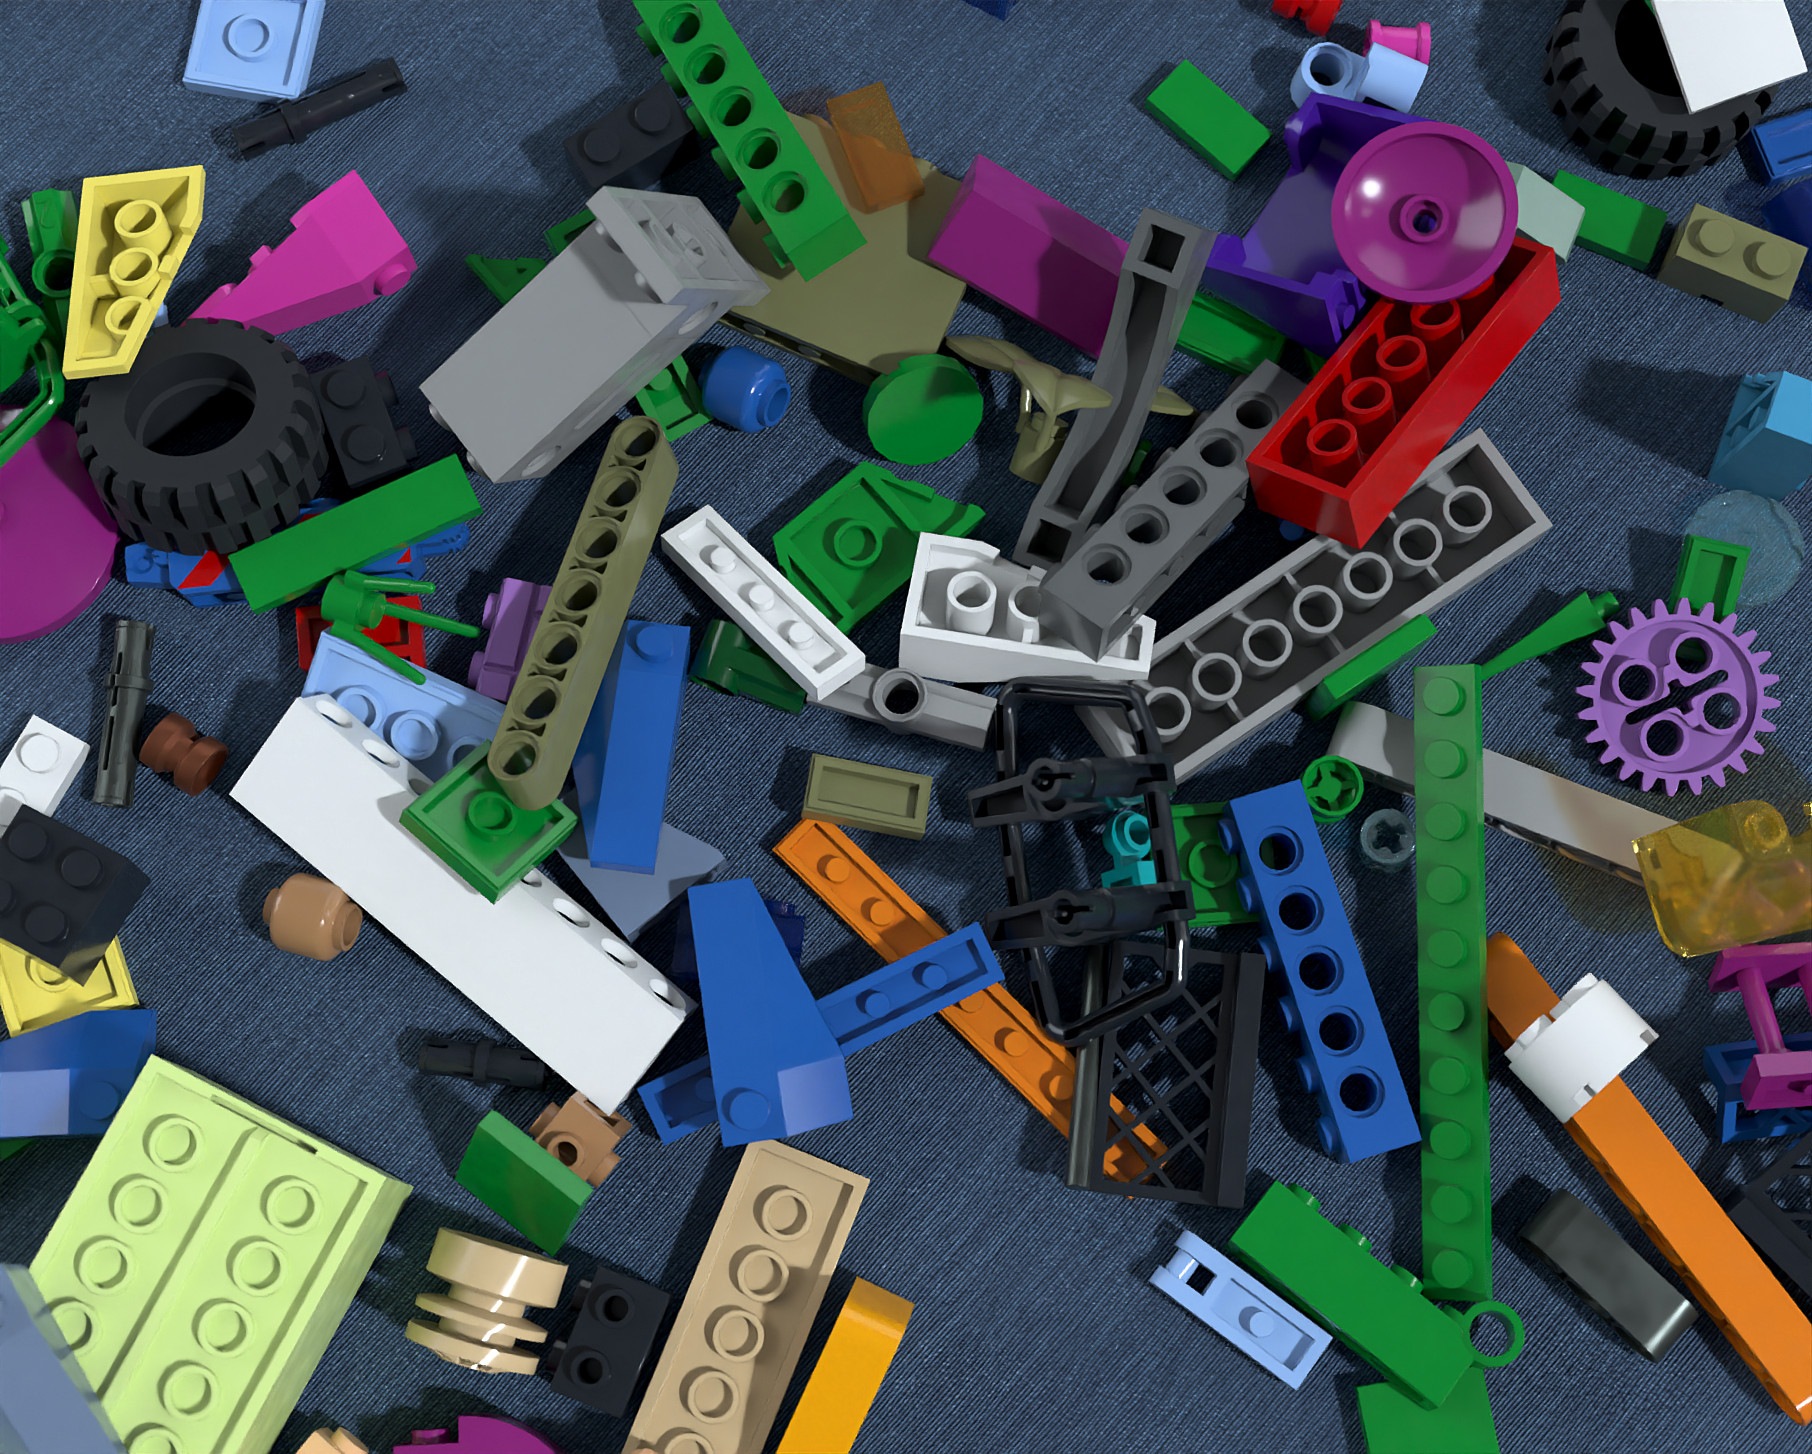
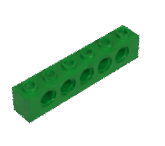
[631,0,868,282]

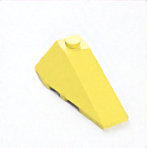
[62,165,206,380]

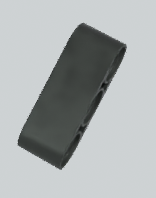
[1517,1187,1699,1364]

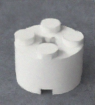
[1504,972,1659,1124]

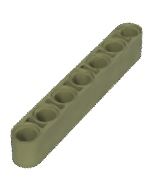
[487,416,679,811]

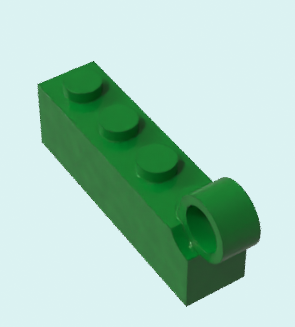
[1224,1180,1525,1411]

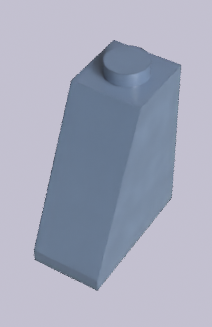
[556,785,728,944]

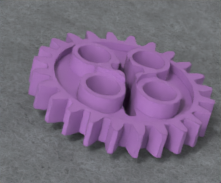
[1573,598,1781,797]

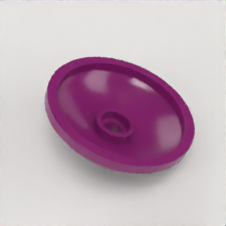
[1331,121,1519,305]

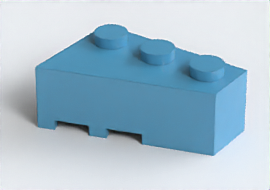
[1707,371,1812,505]

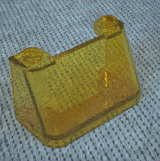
[1632,800,1812,957]

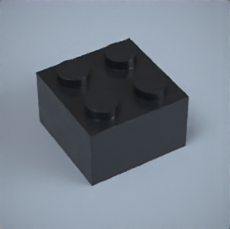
[0,804,151,987]

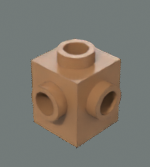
[528,1090,633,1188]

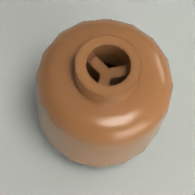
[263,872,363,961]

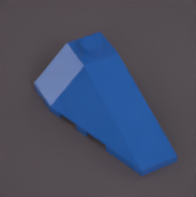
[566,619,690,875]
[687,877,854,1147]
[0,1009,157,1141]

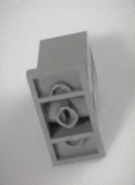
[419,186,771,484]

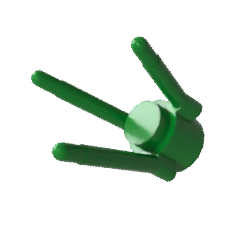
[321,569,481,686]

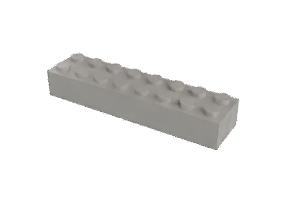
[1073,427,1553,808]

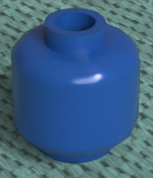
[698,345,791,434]

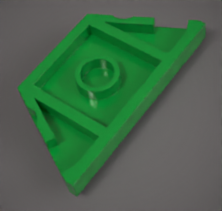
[772,461,986,636]

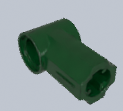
[687,619,808,718]

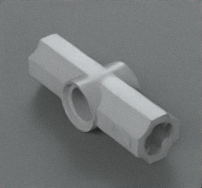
[806,663,997,753]

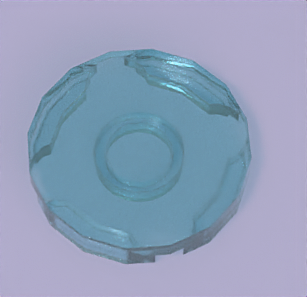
[1680,490,1805,611]

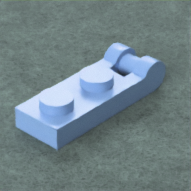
[1148,1229,1333,1390]

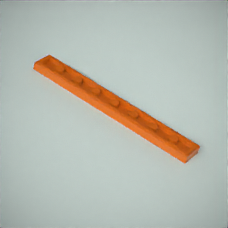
[772,818,1169,1200]

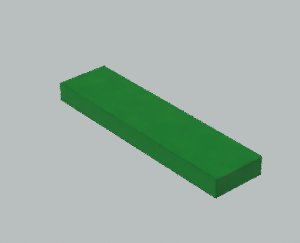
[228,453,484,615]

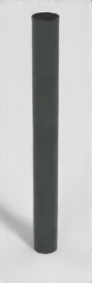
[1064,943,1111,1191]

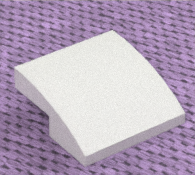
[1650,0,1808,115]

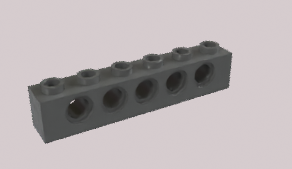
[1038,358,1307,663]

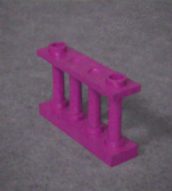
[1708,942,1812,1110]

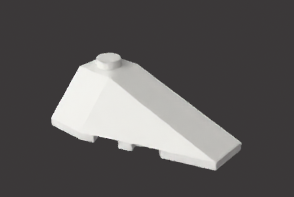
[898,532,1156,683]

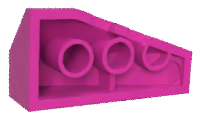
[179,169,418,336]

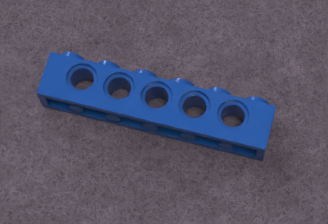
[1216,779,1422,1164]

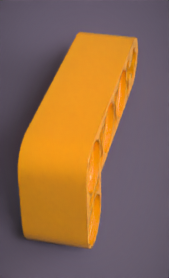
[776,1276,915,1454]

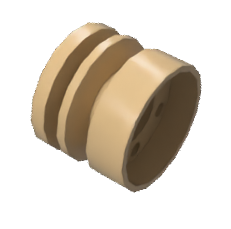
[404,1227,569,1375]

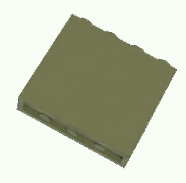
[715,110,968,387]

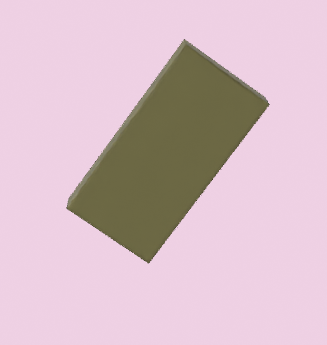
[800,753,933,841]

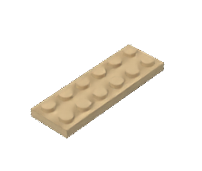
[621,1139,870,1454]

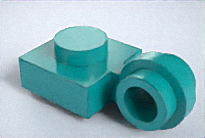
[1101,811,1156,888]

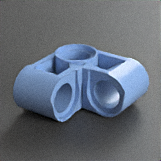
[1290,42,1429,114]

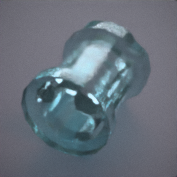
[1358,809,1416,874]

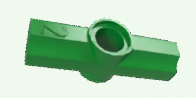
[21,188,80,375]

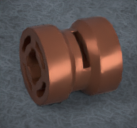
[140,712,229,797]

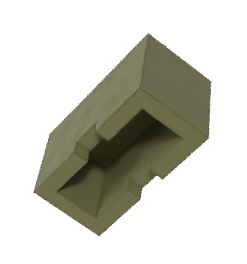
[1655,203,1808,324]

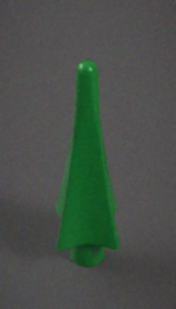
[1481,591,1620,681]

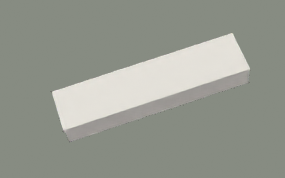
[229,693,699,1116]

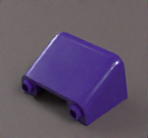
[1201,91,1439,360]

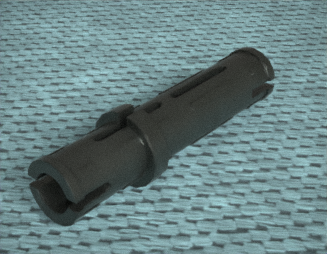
[92,620,157,809]

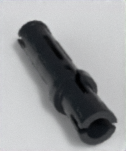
[229,56,408,163]

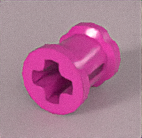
[1363,20,1431,65]

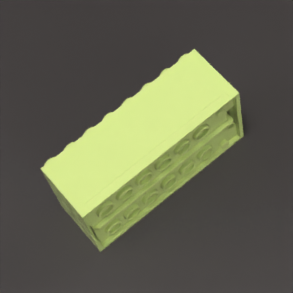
[28,1054,414,1454]

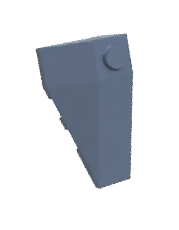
[0,1263,128,1454]

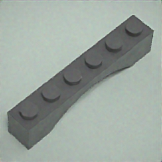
[1011,207,1218,571]

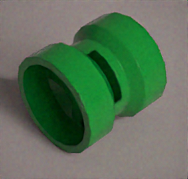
[1296,755,1364,825]

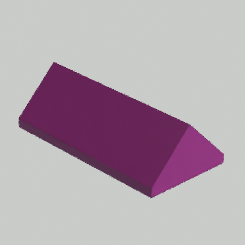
[924,153,1130,361]

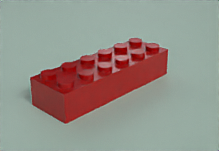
[1245,236,1561,550]

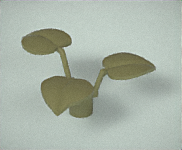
[941,334,1202,485]

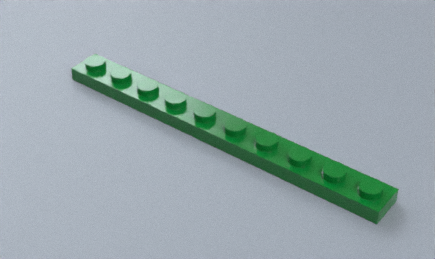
[1413,664,1493,1302]

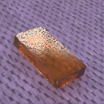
[826,81,925,215]

